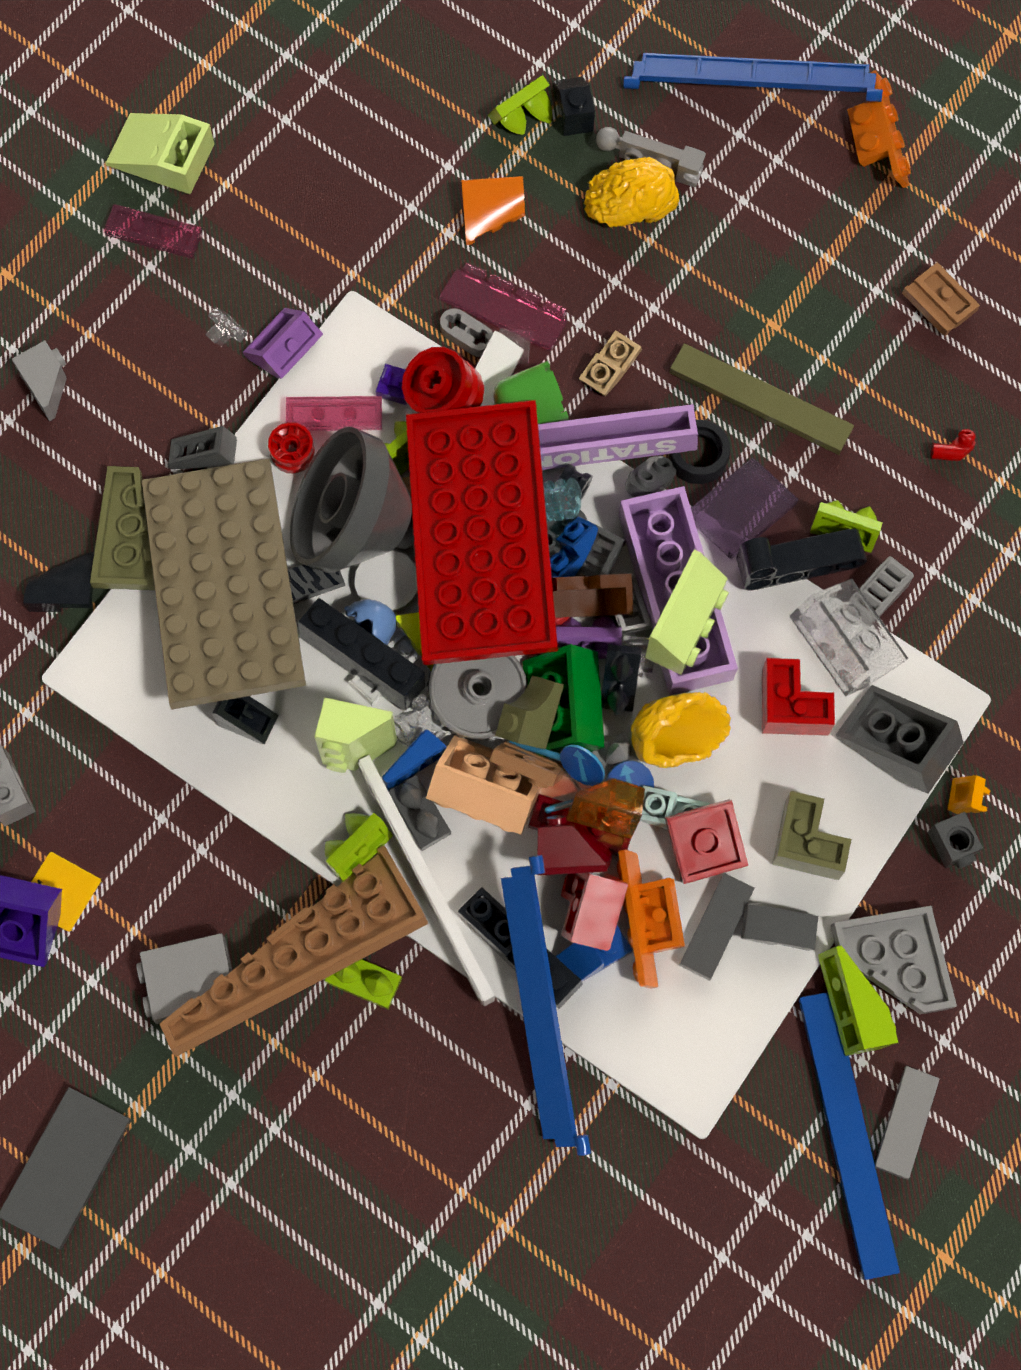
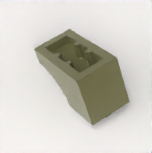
[495,675,564,749]

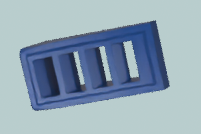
[382,729,447,791]

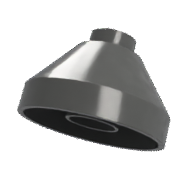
[290,427,414,573]

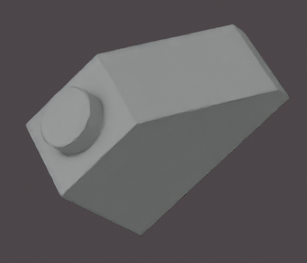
[12,340,67,421]

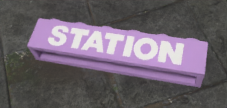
[538,404,698,470]

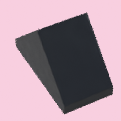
[212,696,279,745]

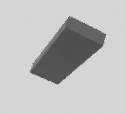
[679,873,755,981]

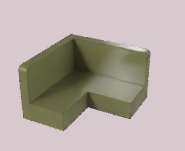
[772,791,852,880]

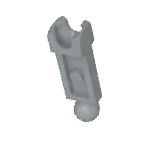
[596,127,706,187]

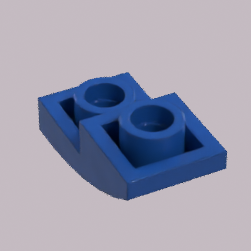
[550,516,598,578]

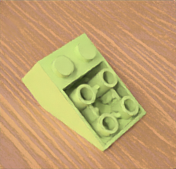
[106,113,214,194]

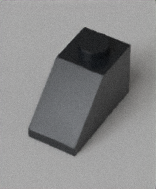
[553,77,595,136]

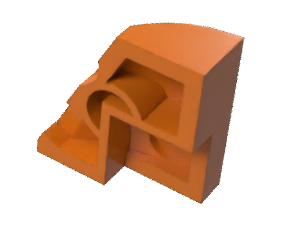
[461,176,525,245]

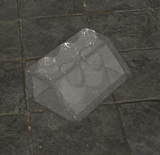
[790,579,908,697]

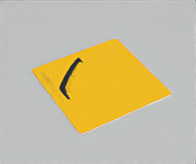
[32,852,101,932]

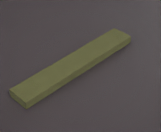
[669,343,854,455]

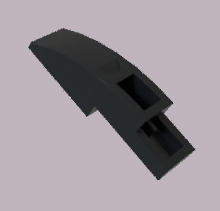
[458,887,583,1009]

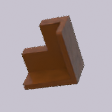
[552,574,633,618]

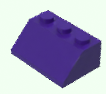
[0,875,62,967]

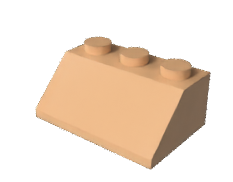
[426,735,541,835]

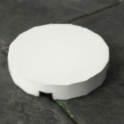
[354,550,418,613]

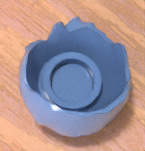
[344,599,396,645]

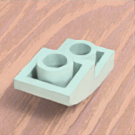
[635,786,711,829]

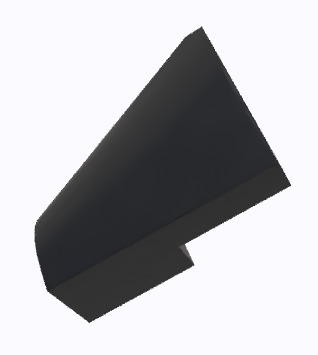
[23,552,94,612]

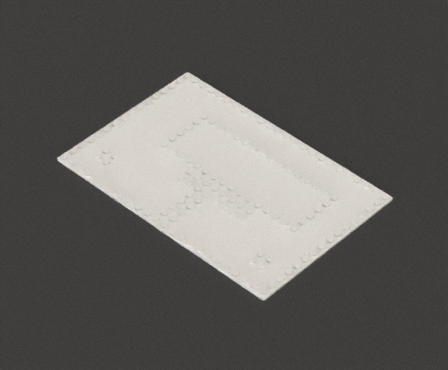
[42,291,991,1139]

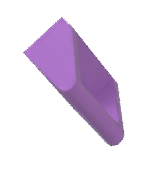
[243,308,323,379]

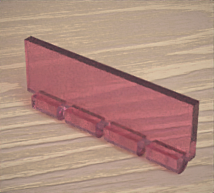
[440,262,568,351]

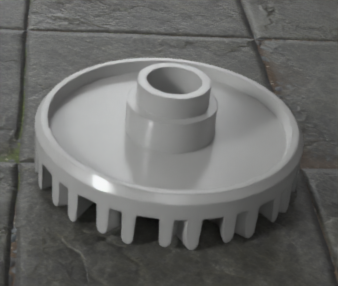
[426,656,527,740]

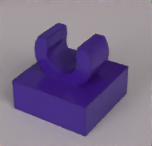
[375,364,407,405]

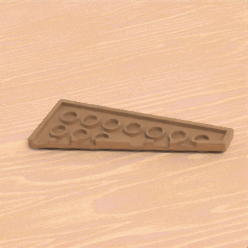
[160,845,428,1057]

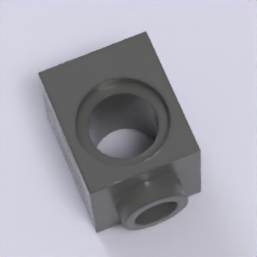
[928,812,983,869]

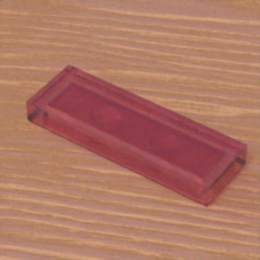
[104,204,203,259]
[286,396,382,431]

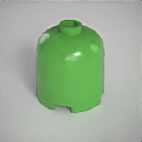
[493,361,569,424]

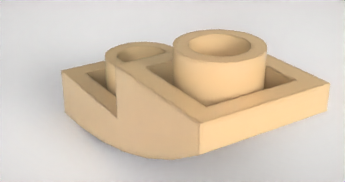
[579,330,642,397]

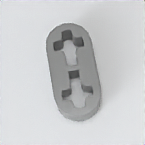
[440,308,493,357]

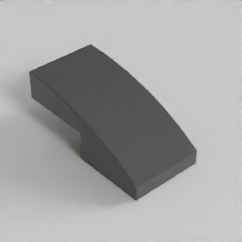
[741,904,819,951]

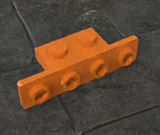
[847,70,911,188]
[617,849,685,989]

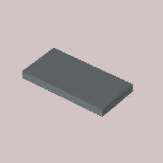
[0,1087,132,1250]

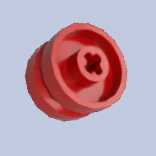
[402,347,484,413]

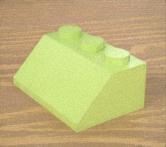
[645,549,729,675]
[314,697,397,773]

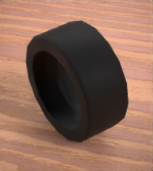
[668,420,730,484]

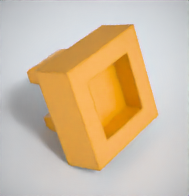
[948,775,990,814]

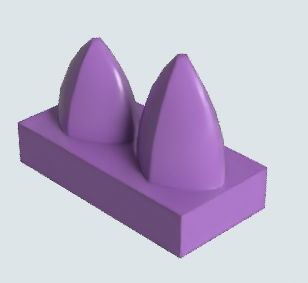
[556,616,622,659]

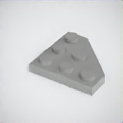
[831,906,957,1015]

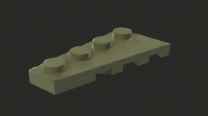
[90,466,155,590]

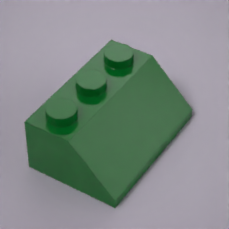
[522,644,605,757]

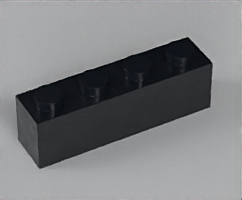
[298,597,425,711]

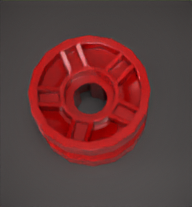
[268,422,315,474]

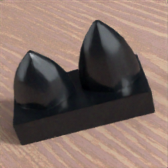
[601,644,642,716]

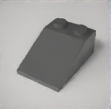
[836,685,964,794]

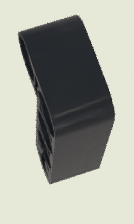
[736,529,867,591]

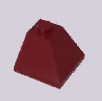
[537,815,612,875]

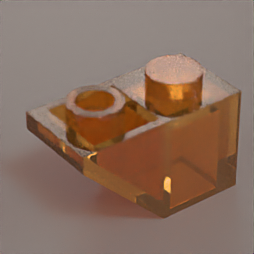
[567,778,645,839]

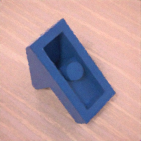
[556,925,633,982]

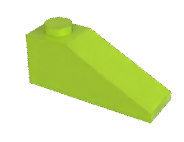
[818,945,899,1056]

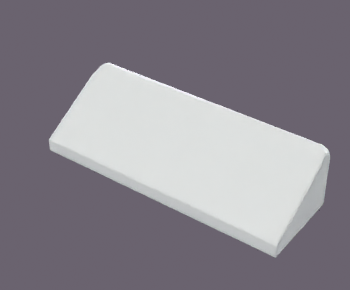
[475,331,524,406]

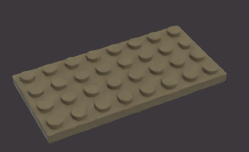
[142,458,306,710]

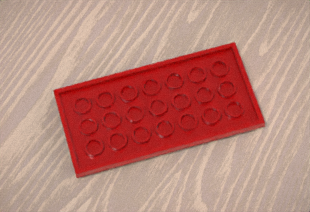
[406,400,558,665]

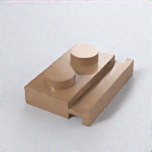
[902,262,980,337]
[490,741,565,788]

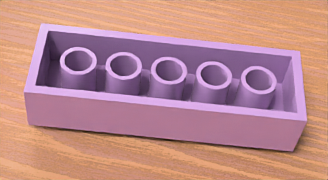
[618,486,738,696]

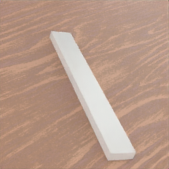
[358,755,495,1006]

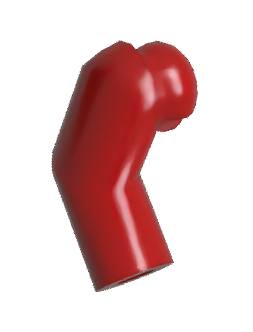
[931,429,976,461]

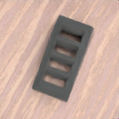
[168,426,237,470]
[575,525,627,576]

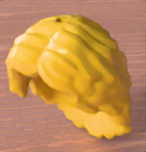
[584,157,680,227]
[631,692,731,768]

